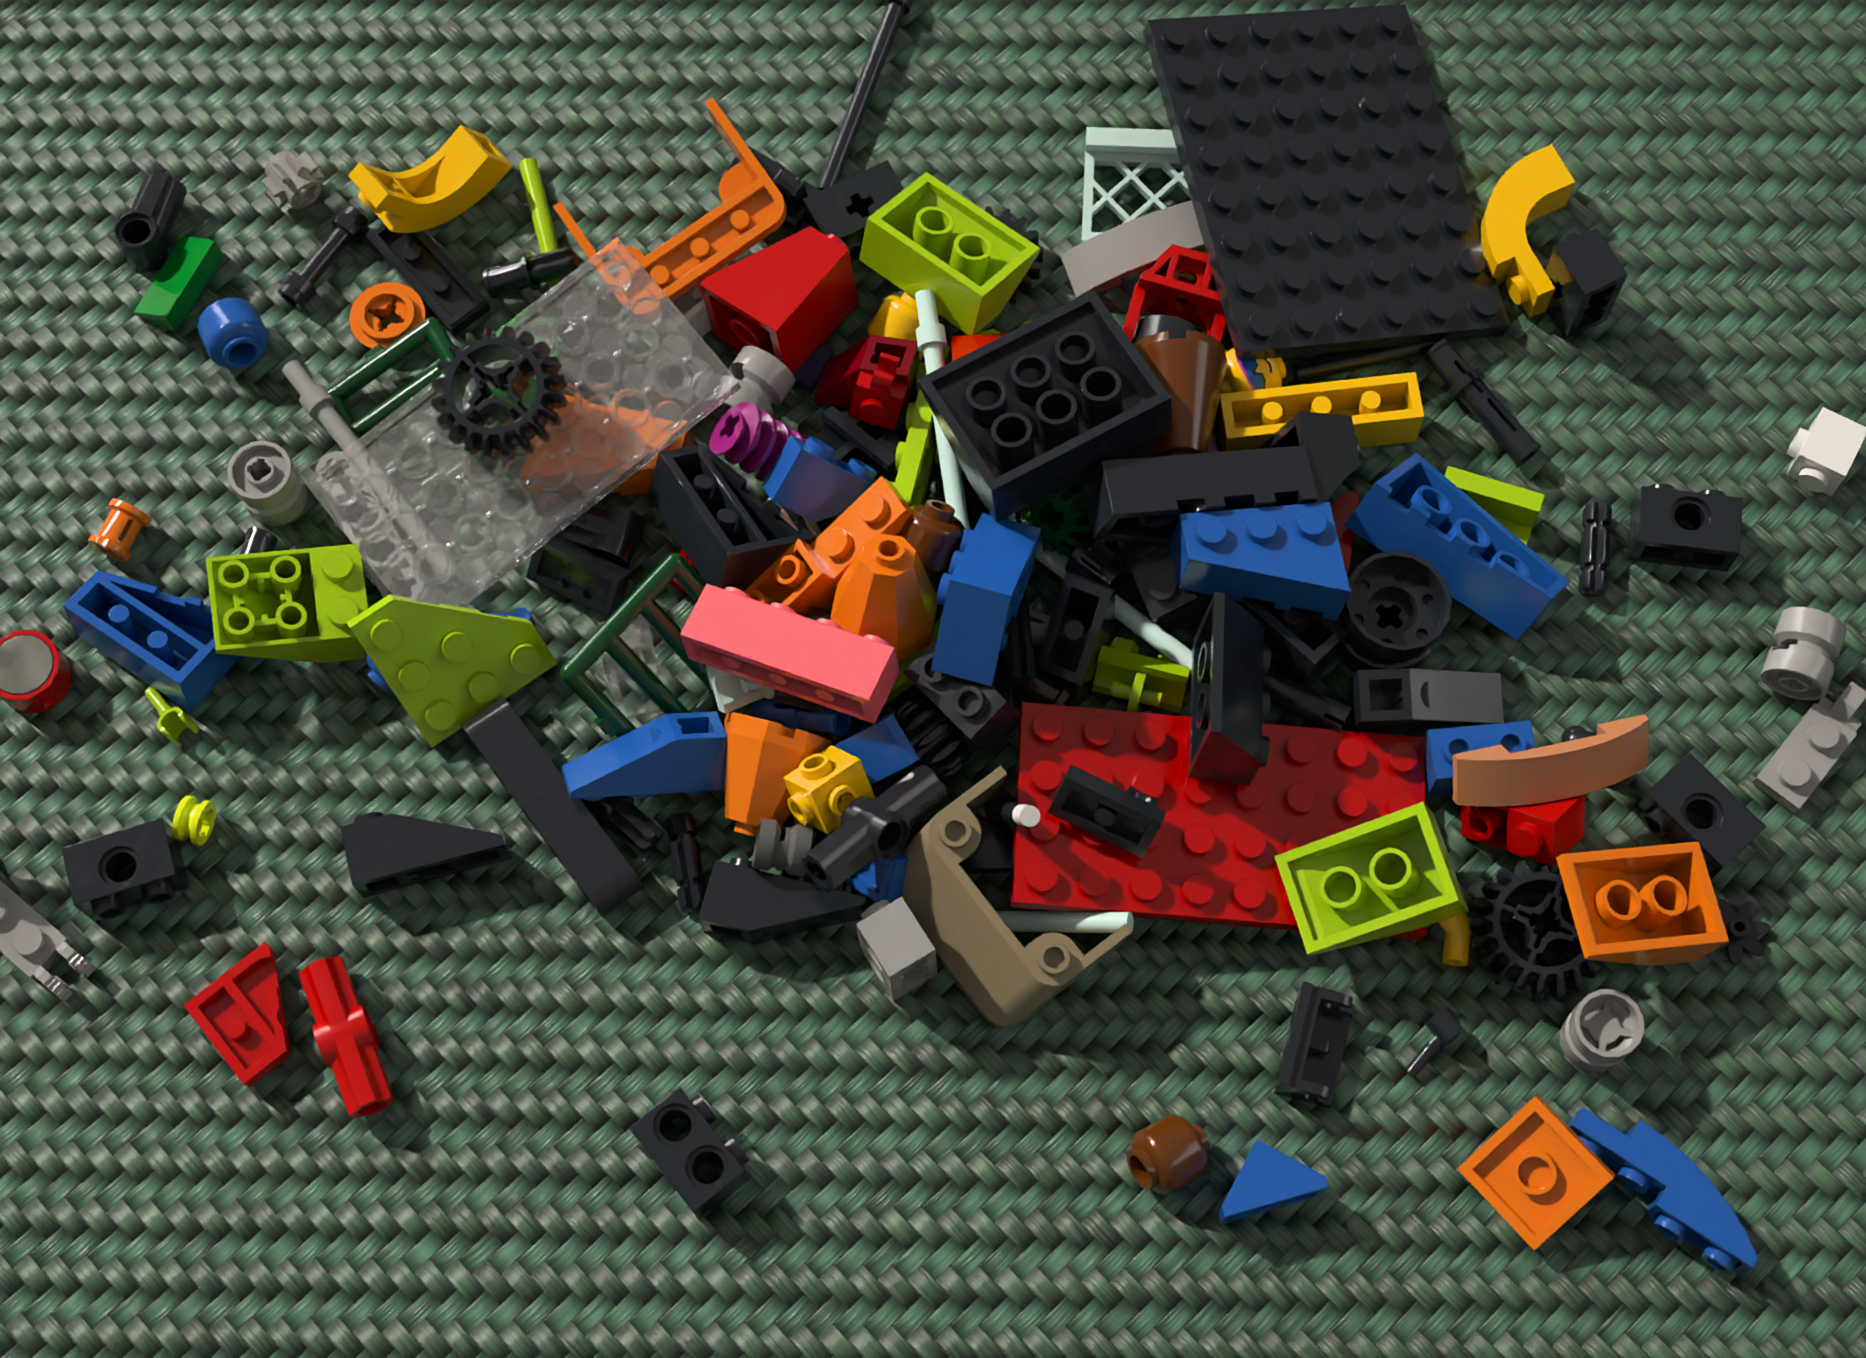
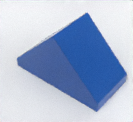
[834,714,919,785]
[1217,1139,1329,1225]

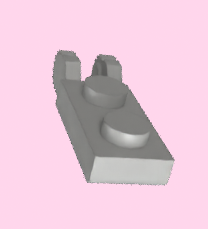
[0,880,96,1002]

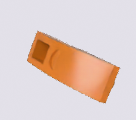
[744,476,913,617]

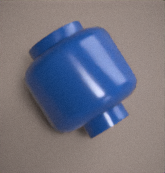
[197,298,268,369]

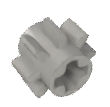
[262,150,324,209]

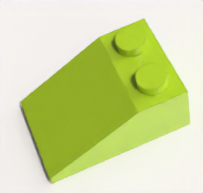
[1274,802,1469,956]

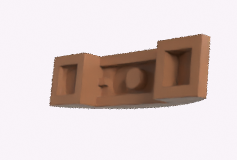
[1453,714,1649,807]

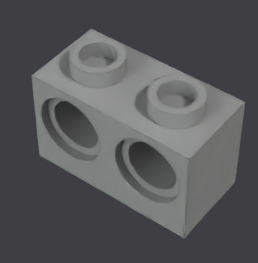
[856,896,938,1002]

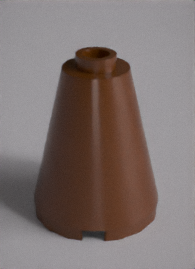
[1134,330,1227,457]

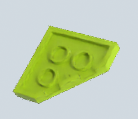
[346,594,558,748]

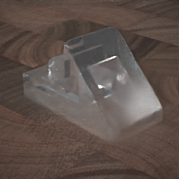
[598,615,662,719]

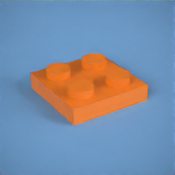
[1457,1094,1615,1251]

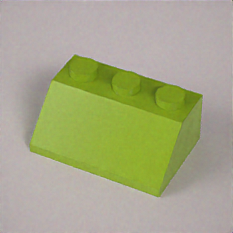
[859,172,1040,335]

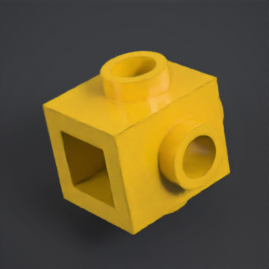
[783,745,876,834]

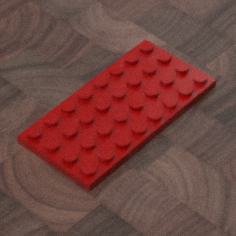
[1010,702,1427,941]

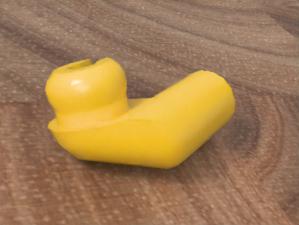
[1438,912,1472,967]

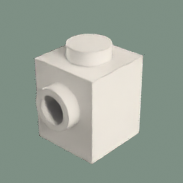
[1786,407,1866,496]

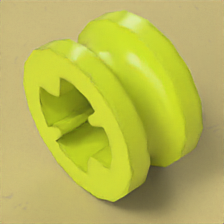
[172,795,216,846]

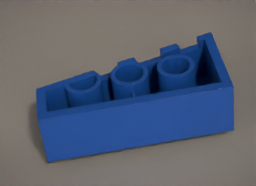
[1343,453,1570,640]

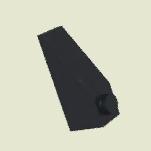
[340,812,513,898]

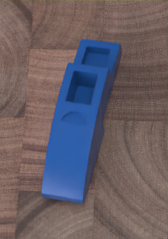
[1567,1107,1758,1275]

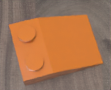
[1556,842,1729,966]

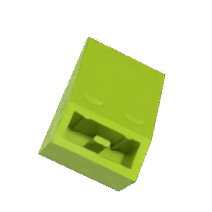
[206,543,368,663]

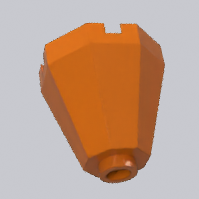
[830,534,937,662]
[723,712,832,837]

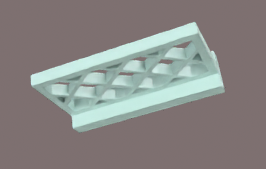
[1081,127,1191,243]

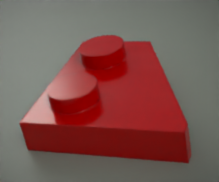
[183,942,292,1088]

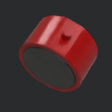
[0,630,73,714]

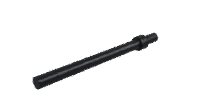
[816,0,914,190]

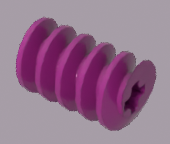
[709,402,808,482]

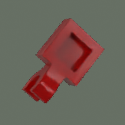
[848,352,908,430]

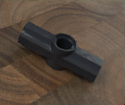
[801,764,948,893]

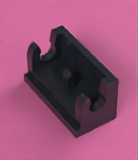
[1273,981,1355,1108]

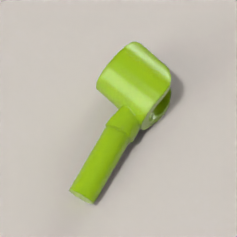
[145,686,199,747]

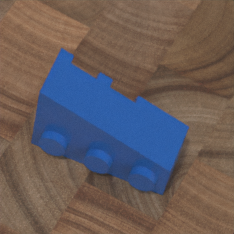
[1170,502,1351,621]
[931,513,1041,686]
[63,570,242,712]

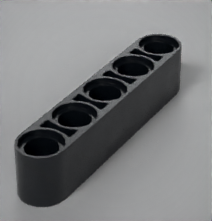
[460,696,644,918]

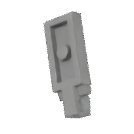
[1752,682,1866,814]

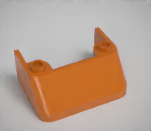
[553,97,787,317]

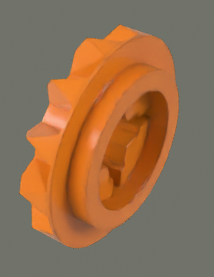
[349,282,427,350]

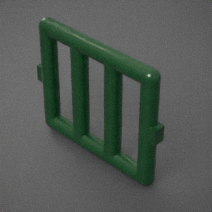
[327,317,502,521]
[560,553,718,738]

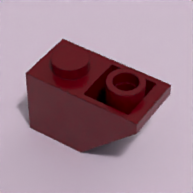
[814,334,919,417]

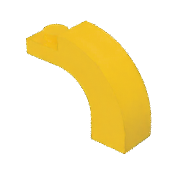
[348,125,513,233]
[1479,144,1575,318]

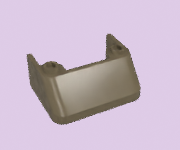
[900,766,1132,1029]

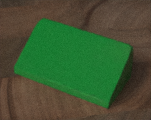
[134,236,224,333]

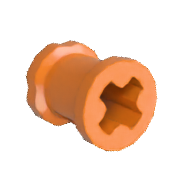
[87,498,152,563]

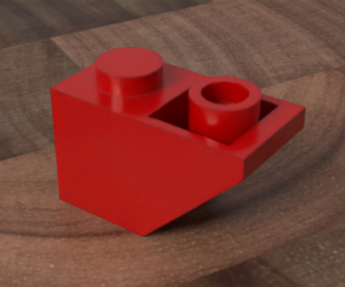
[1461,794,1585,866]

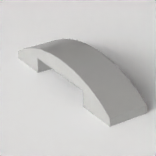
[1060,200,1205,298]

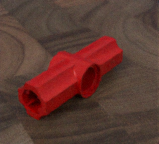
[298,956,395,1119]

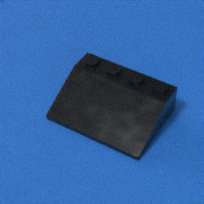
[917,290,1172,522]

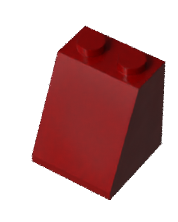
[700,226,858,376]

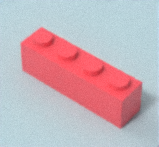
[680,584,900,724]

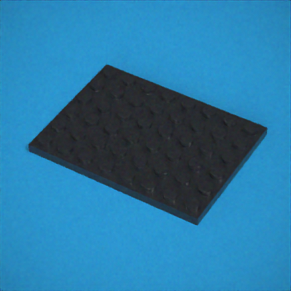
[1143,4,1511,361]

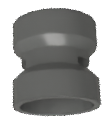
[752,817,813,877]

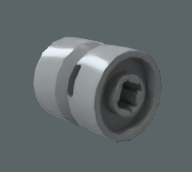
[706,345,796,420]
[227,440,308,527]
[1760,607,1847,700]
[1560,989,1645,1072]

